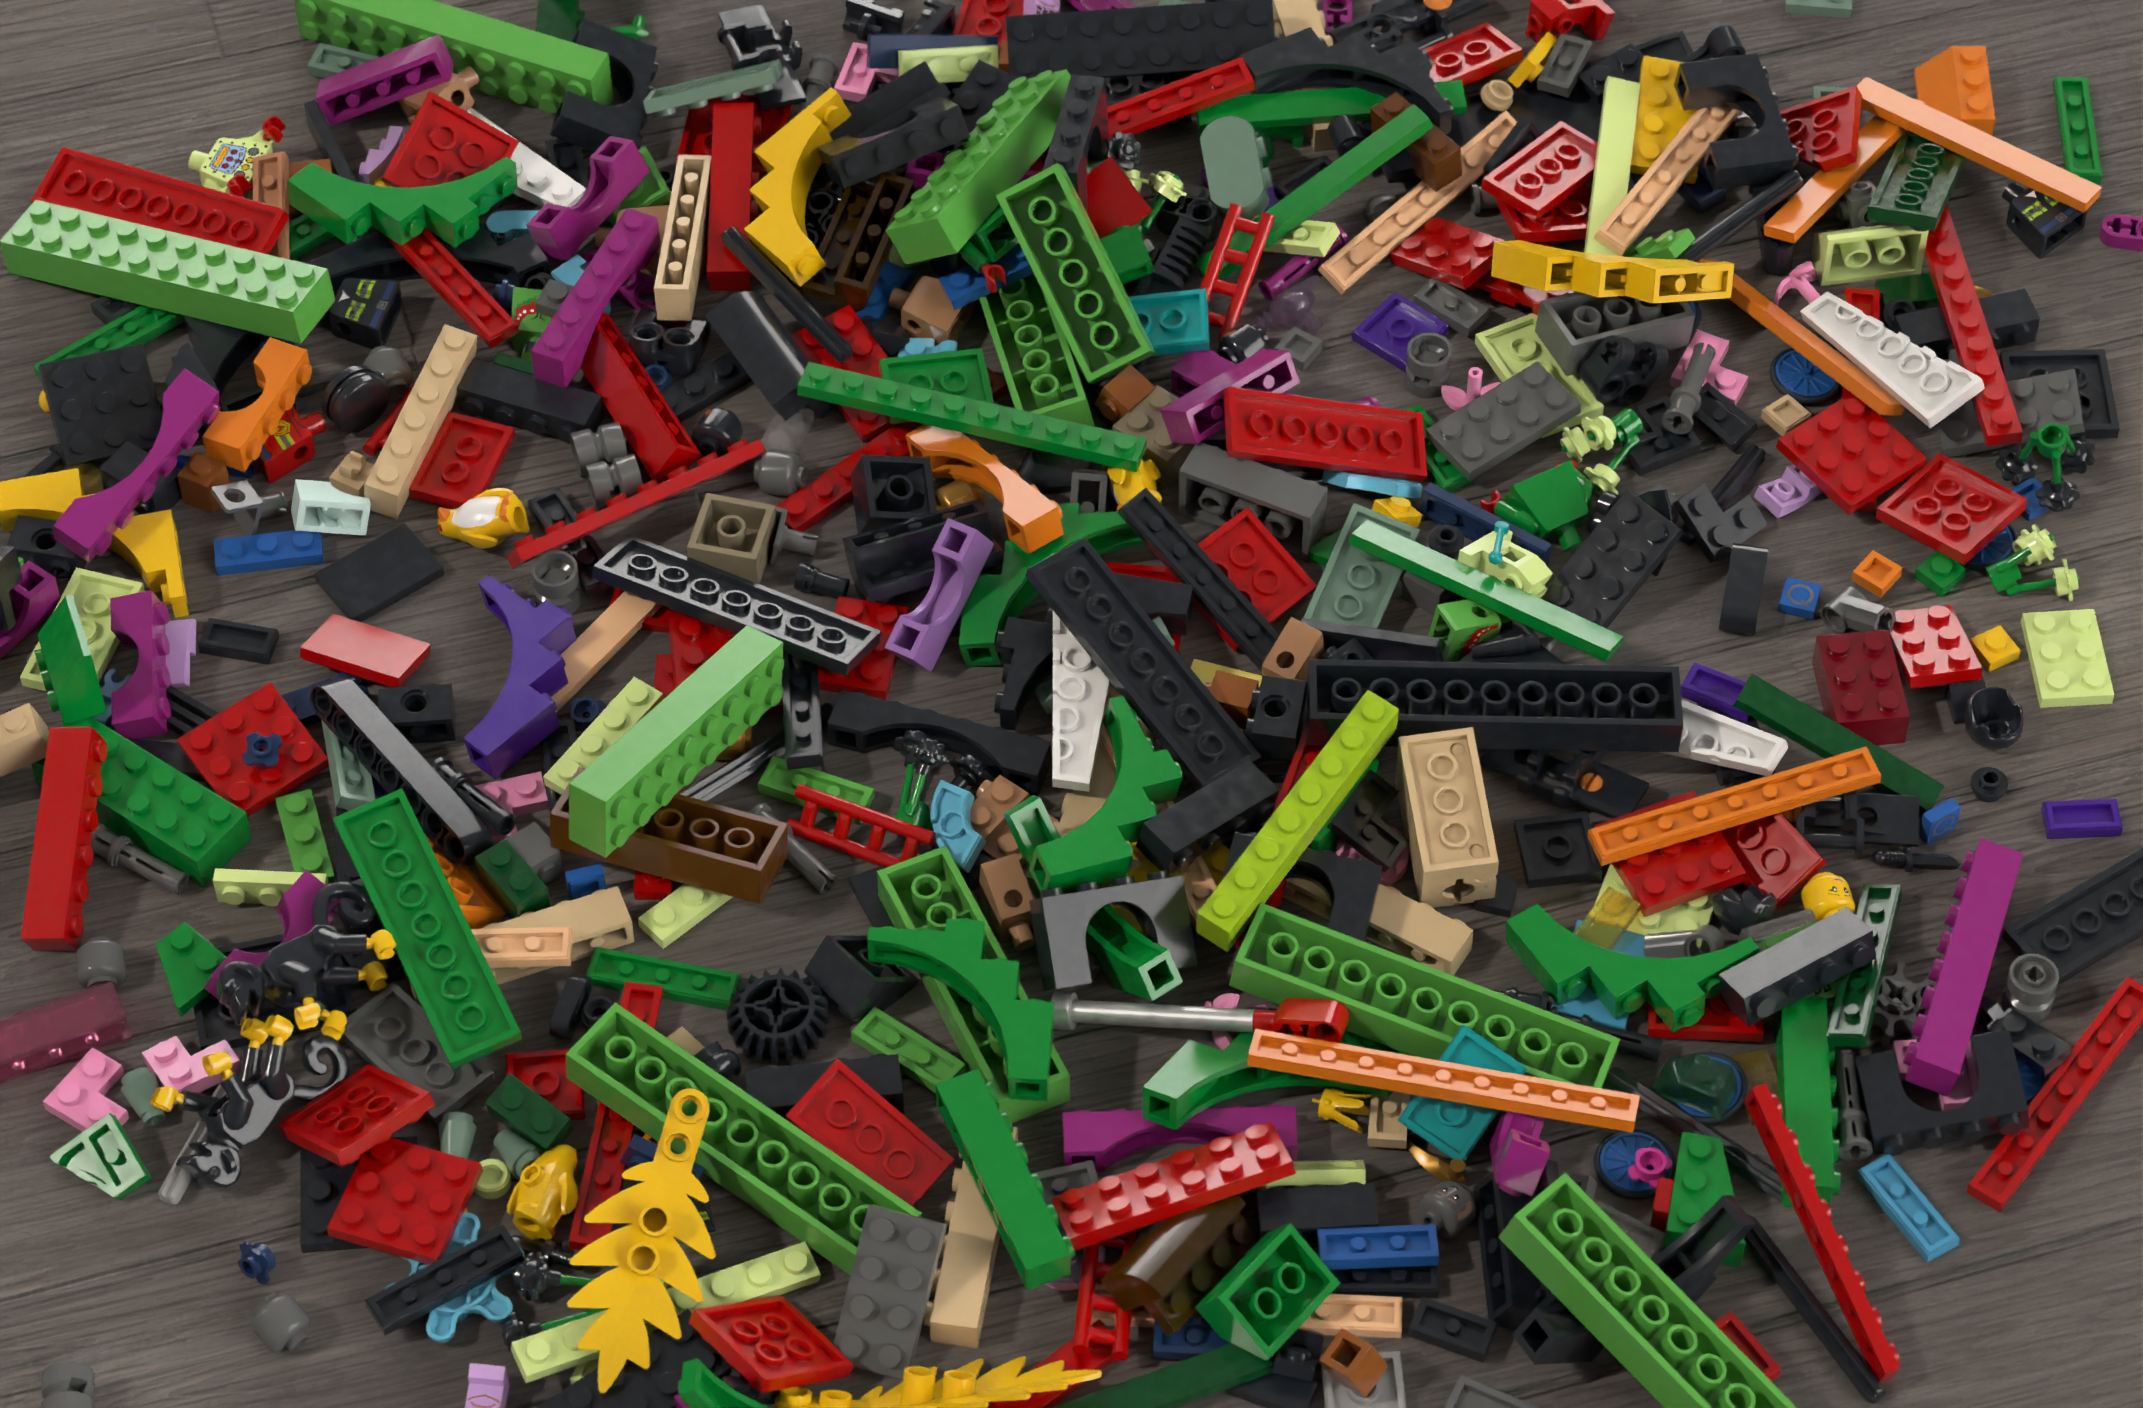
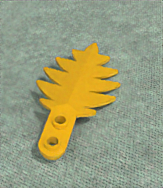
[567,1088,716,1393]
[774,1356,1102,1408]

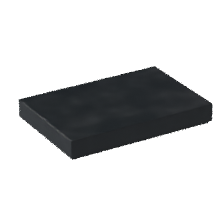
[314,523,445,622]

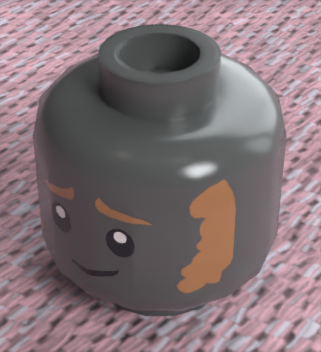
[1418,1181,1476,1239]

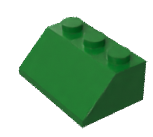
[34,594,107,724]
[1195,1223,1340,1360]

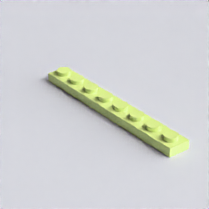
[511,1242,821,1383]

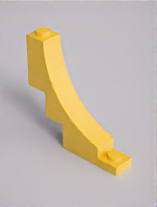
[744,87,851,287]
[1491,240,1734,304]
[0,468,189,618]

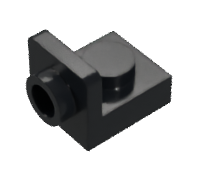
[1272,1328,1325,1382]

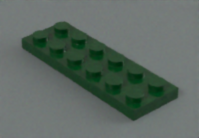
[1867,132,1966,231]

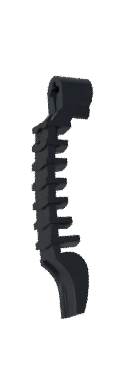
[1725,113,1794,275]

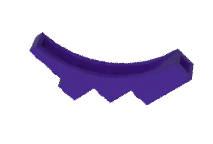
[463,575,577,779]

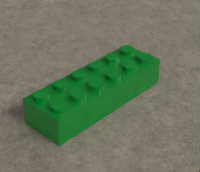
[31,717,252,888]

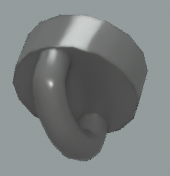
[1363,193,1397,224]

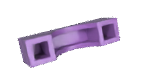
[884,518,994,673]

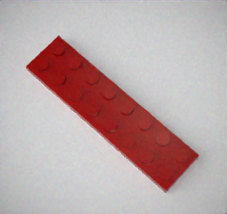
[31,147,290,255]

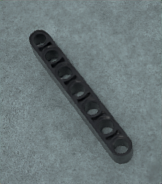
[310,677,493,865]

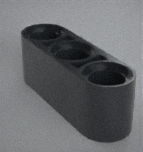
[1719,543,1769,635]

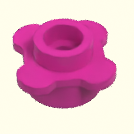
[1628,1148,1673,1188]

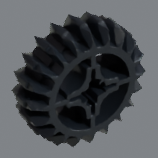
[726,967,830,1066]

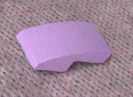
[359,126,404,185]
[1754,464,1823,518]
[165,619,196,689]

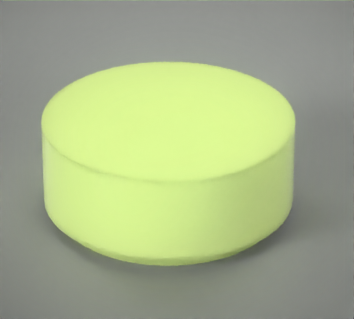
[474,1159,511,1199]

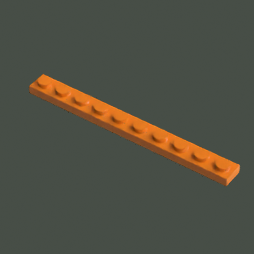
[1247,1029,1640,1133]

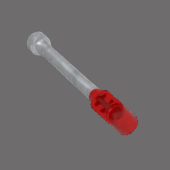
[1051,991,1349,1043]

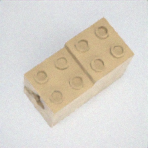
[1395,727,1499,908]

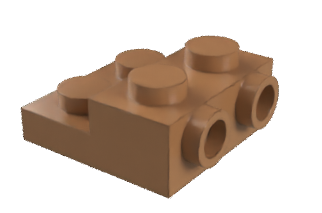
[970,775,1058,867]

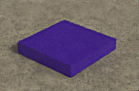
[1352,292,1449,372]

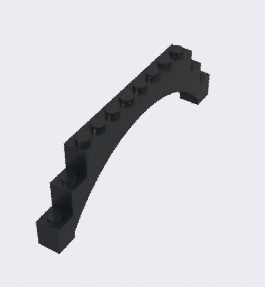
[158,221,550,442]

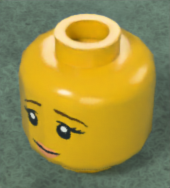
[1801,872,1855,924]

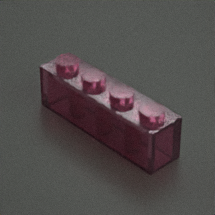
[0,981,132,1084]

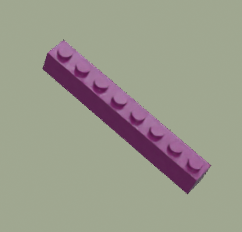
[1903,838,2023,1097]

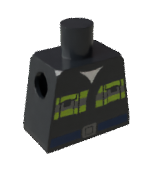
[2002,182,2088,259]
[325,278,403,350]

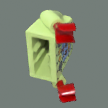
[189,115,286,200]

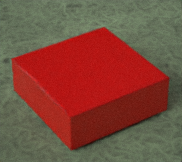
[1650,1177,1674,1233]

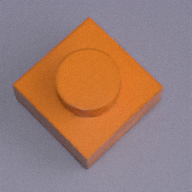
[1851,550,1903,598]

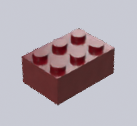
[1812,630,1910,745]

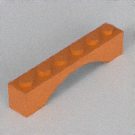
[905,424,1064,554]

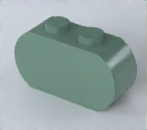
[1200,116,1273,220]

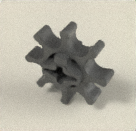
[1872,960,1934,1047]

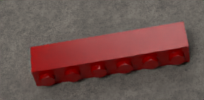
[707,103,762,291]
[580,313,701,482]
[21,727,107,951]

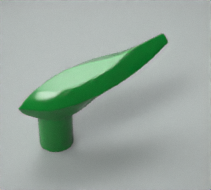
[610,15,650,40]

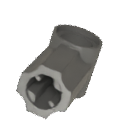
[1820,586,1896,634]
[1643,925,1725,959]

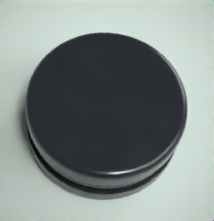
[322,365,390,433]

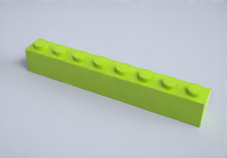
[1196,690,1399,952]

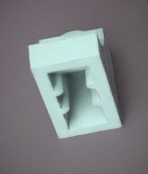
[291,479,371,536]

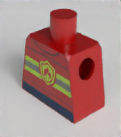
[253,406,327,484]

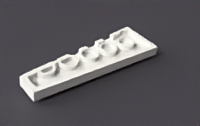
[467,108,587,207]
[1800,291,1985,428]
[1052,611,1111,792]
[1661,699,1788,776]

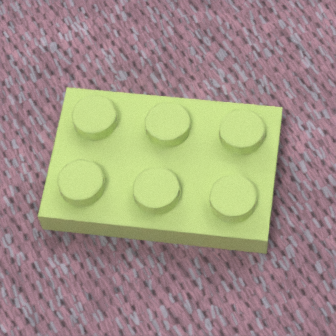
[2021,609,2114,708]
[1589,864,1719,949]

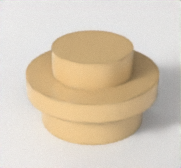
[1480,80,1513,111]

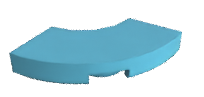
[1322,469,1423,498]
[930,780,987,873]

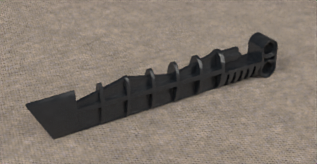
[1017,193,1217,495]

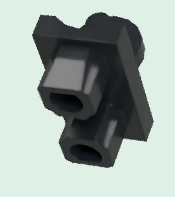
[842,0,905,42]

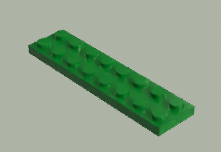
[333,788,523,1070]

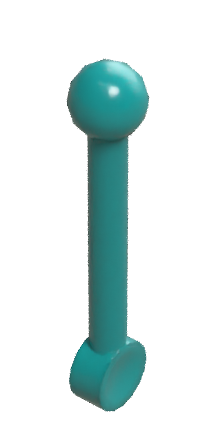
[1488,521,1509,565]

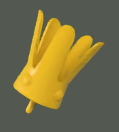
[1312,1088,1371,1133]

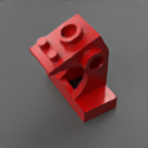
[1525,0,1615,49]

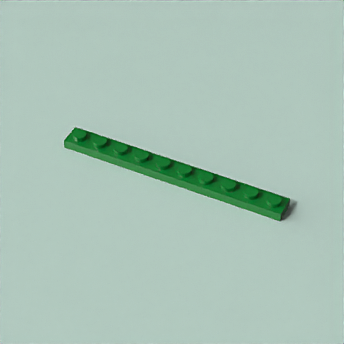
[33,214,336,382]
[797,362,1147,472]

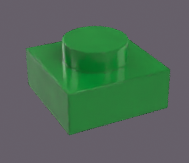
[1914,551,1966,597]

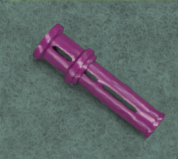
[1258,224,1349,300]

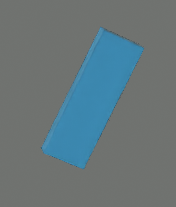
[1856,1154,1960,1263]

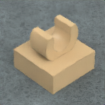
[329,451,374,497]

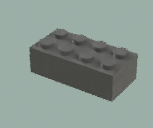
[1535,292,1695,376]
[1178,442,1328,563]

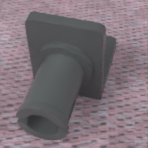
[211,480,288,536]
[770,507,819,566]

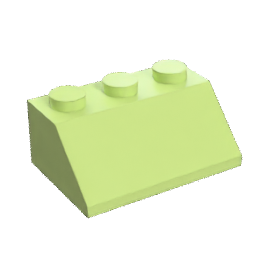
[1811,224,1929,286]

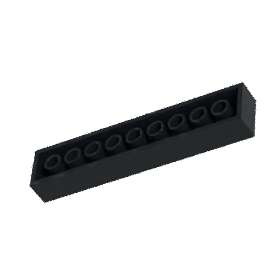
[1307,659,1683,752]

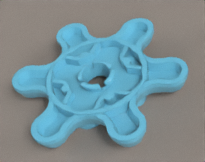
[385,1213,525,1343]

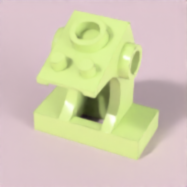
[1458,530,1553,598]

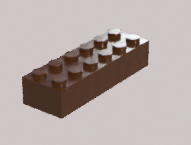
[550,767,788,904]

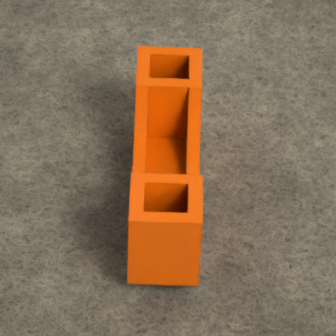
[202,337,312,472]

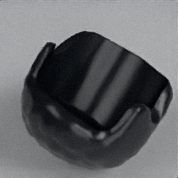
[1964,687,2024,750]
[1710,884,1777,936]

